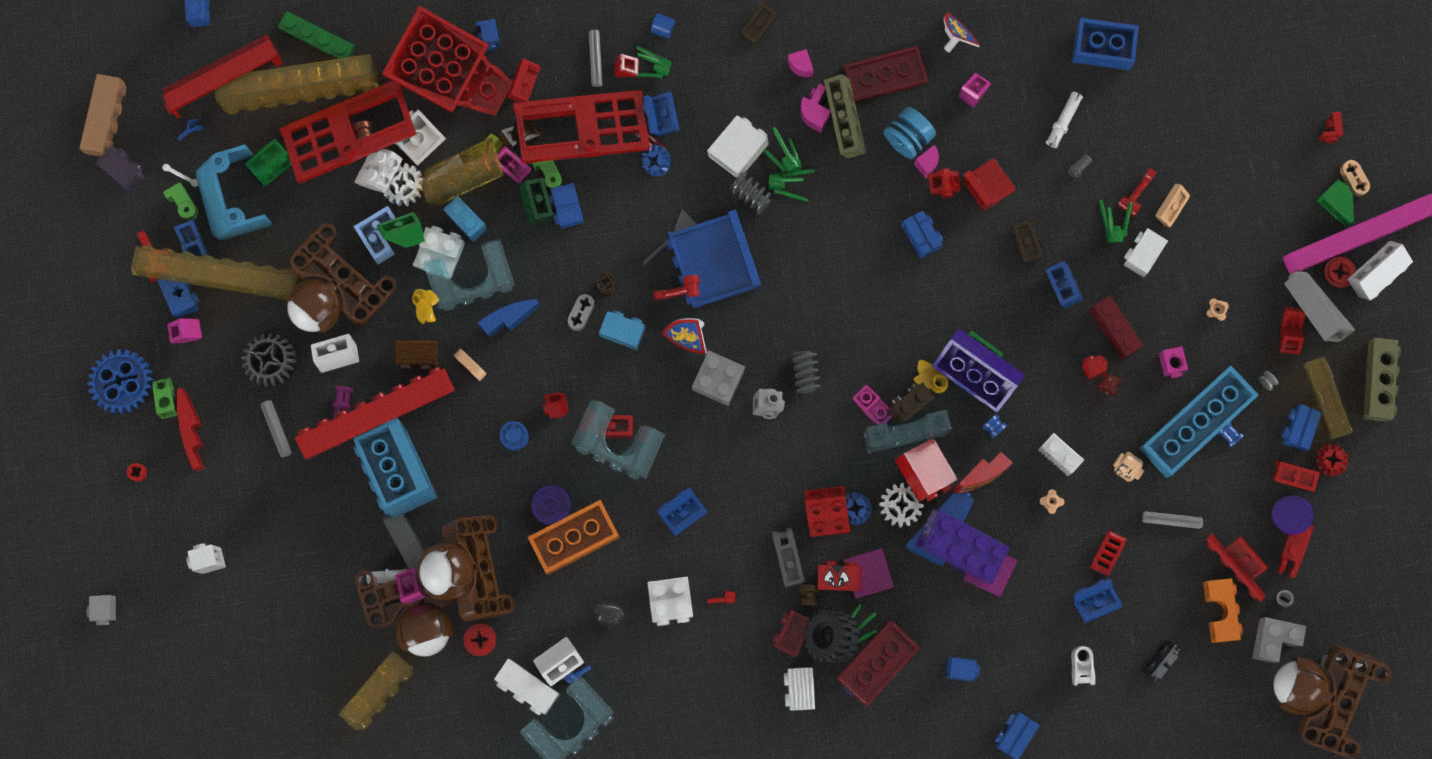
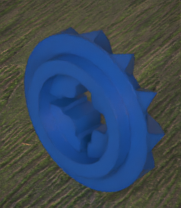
[640,145,671,176]
[846,493,872,525]

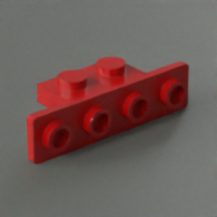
[1206,533,1268,602]

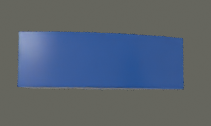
[174,219,216,283]
[478,299,540,338]

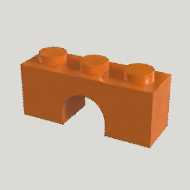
[1203,578,1243,643]

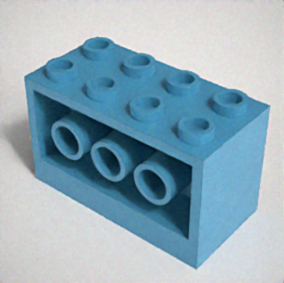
[353,417,438,518]

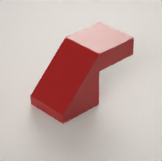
[1279,306,1306,354]

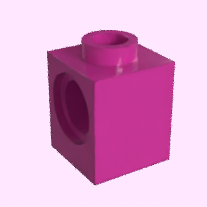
[1159,346,1188,379]

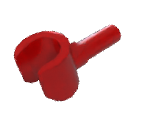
[707,591,736,604]

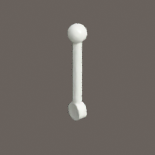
[162,164,199,187]

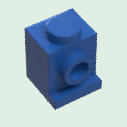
[476,19,501,51]

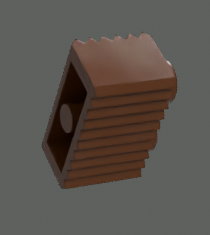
[395,340,439,371]

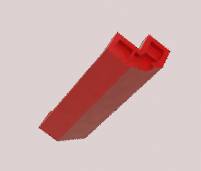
[162,34,283,118]

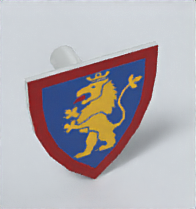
[944,13,980,52]
[662,318,707,354]

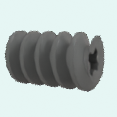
[730,172,773,215]
[792,351,821,394]

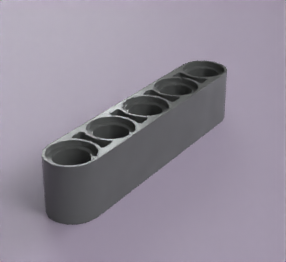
[383,514,425,572]

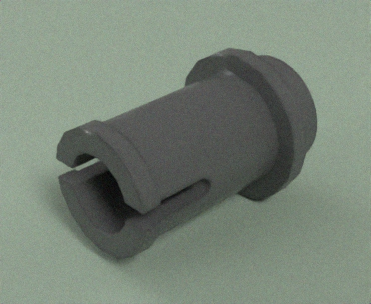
[1067,153,1092,178]

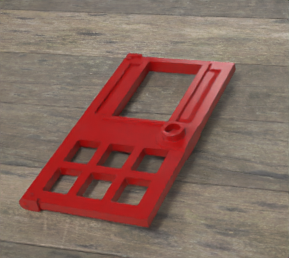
[279,81,417,184]
[513,90,650,164]

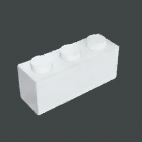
[1348,241,1413,301]
[494,659,560,716]

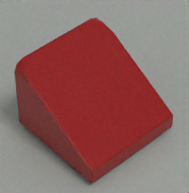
[614,54,638,77]

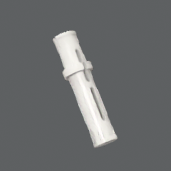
[1046,92,1083,148]

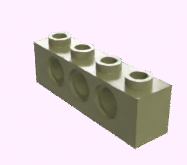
[824,74,866,159]
[1363,338,1401,422]

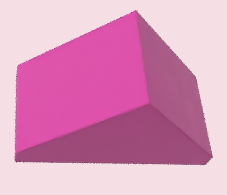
[958,73,992,108]
[492,146,532,184]
[395,568,425,605]

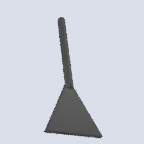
[643,209,697,265]

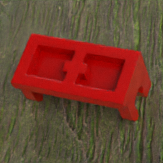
[507,58,540,102]
[1272,460,1320,492]

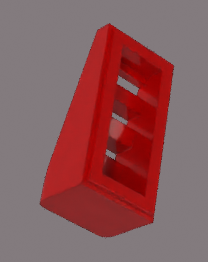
[1090,531,1127,577]

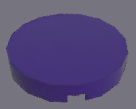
[531,485,572,525]
[1272,495,1314,535]

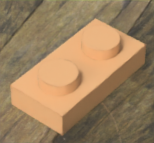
[1155,183,1190,228]

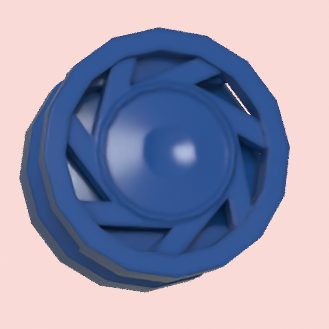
[500,421,529,451]

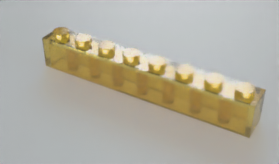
[131,245,298,299]

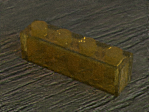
[1304,356,1353,440]
[338,651,414,731]

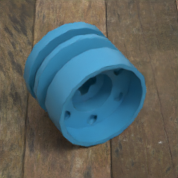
[883,106,936,159]

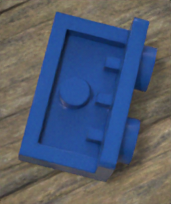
[643,92,679,137]
[657,487,707,536]
[1074,579,1122,623]

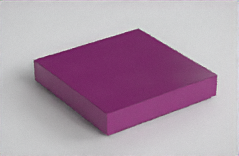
[843,548,894,599]
[963,555,1017,598]

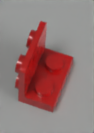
[961,159,1016,211]
[804,486,850,537]

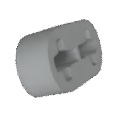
[568,294,595,331]

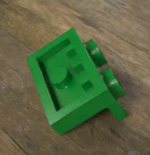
[245,139,292,186]

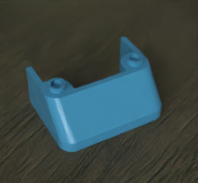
[196,145,272,240]

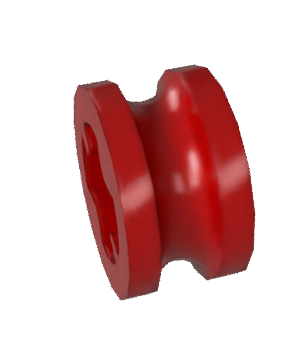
[127,463,147,482]

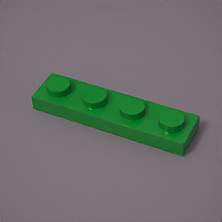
[277,11,356,64]

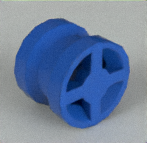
[982,414,1008,439]

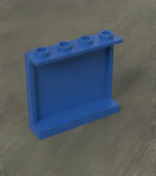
[666,210,761,309]

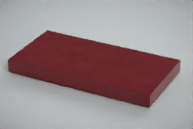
[843,45,929,103]
[836,620,920,707]

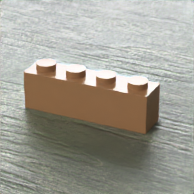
[79,74,126,158]

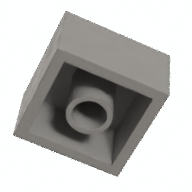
[692,350,745,406]

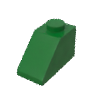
[1317,180,1354,227]
[377,212,425,248]

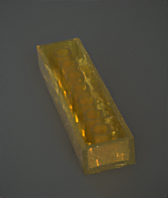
[215,54,379,114]

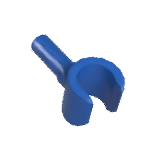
[177,119,204,141]
[563,665,592,685]

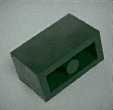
[518,178,553,225]

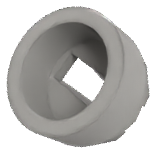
[1277,590,1294,608]

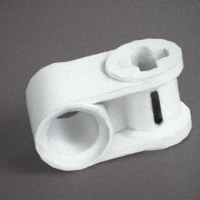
[1071,646,1095,686]

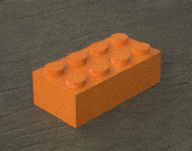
[528,500,620,575]

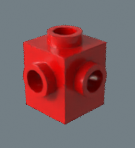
[928,168,961,198]

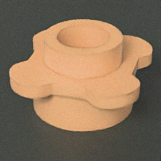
[1206,299,1229,321]
[1040,490,1064,514]

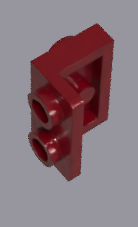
[772,609,810,657]

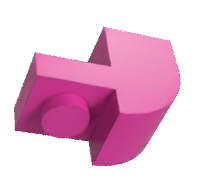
[800,84,831,133]

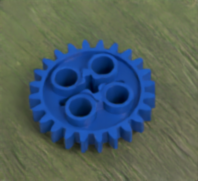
[87,349,155,415]

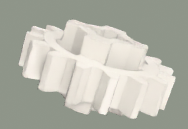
[384,163,425,206]
[879,483,924,528]

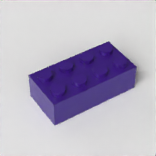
[932,329,1025,413]
[915,510,1010,584]

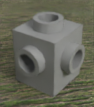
[753,388,785,419]

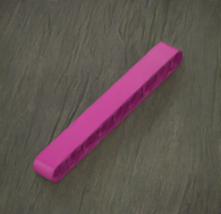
[1282,193,1432,275]

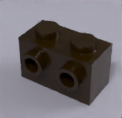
[886,382,935,426]

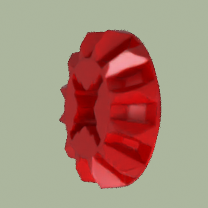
[1323,257,1356,288]
[1316,444,1349,476]
[464,623,497,656]

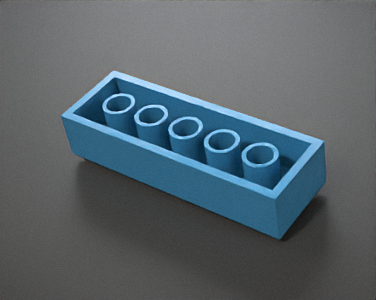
[1139,366,1259,478]

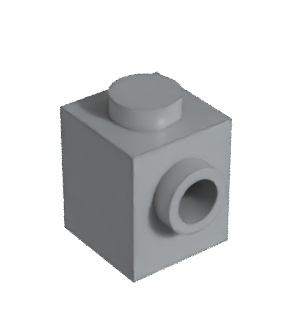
[86,595,116,625]

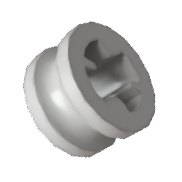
[1258,371,1279,391]

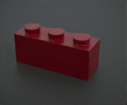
[1090,296,1143,360]

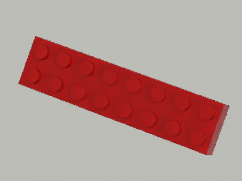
[295,367,455,460]

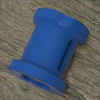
[1217,421,1244,448]

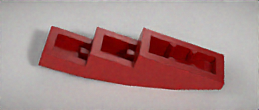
[177,388,205,472]

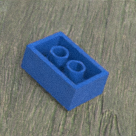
[1072,18,1139,70]

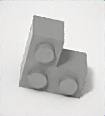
[1253,617,1306,663]

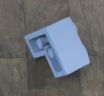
[354,206,395,264]

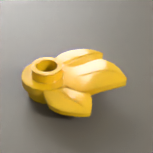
[412,289,439,324]
[914,360,948,393]

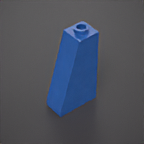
[905,492,974,566]

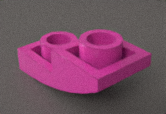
[852,385,892,429]

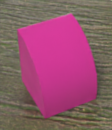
[787,49,814,77]
[914,145,939,179]
[167,319,202,343]

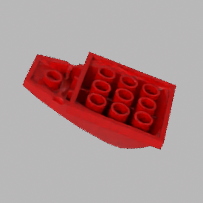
[382,6,512,116]

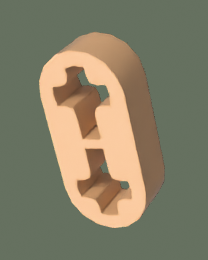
[1340,160,1370,197]
[453,349,487,381]

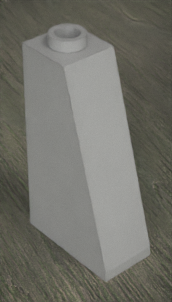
[1284,271,1355,342]

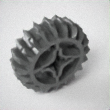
[241,333,296,387]

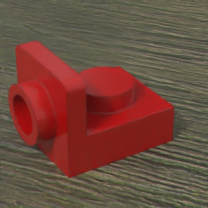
[1319,112,1343,143]

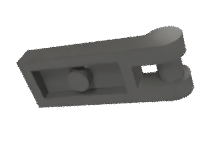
[772,528,805,587]

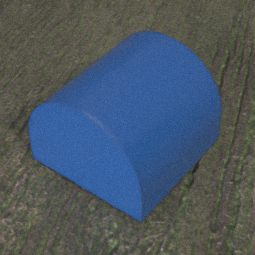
[651,13,676,39]

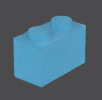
[443,196,487,242]
[599,310,645,350]

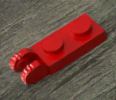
[1277,525,1314,578]

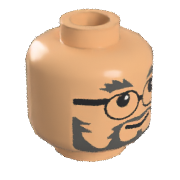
[1113,452,1144,482]

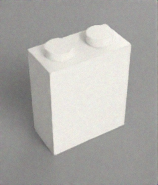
[707,115,768,178]

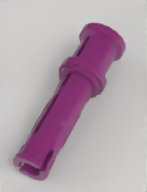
[332,386,353,448]

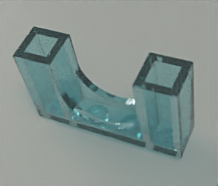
[424,238,515,311]
[571,400,665,480]
[864,410,951,454]
[520,676,615,759]

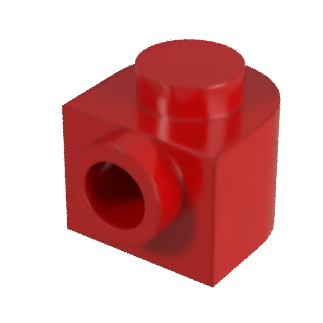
[1081,355,1108,380]
[543,393,568,419]

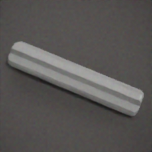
[589,30,602,87]
[261,400,292,457]
[1142,511,1203,529]

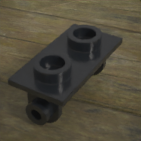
[1141,640,1181,683]

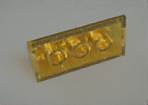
[421,138,504,205]

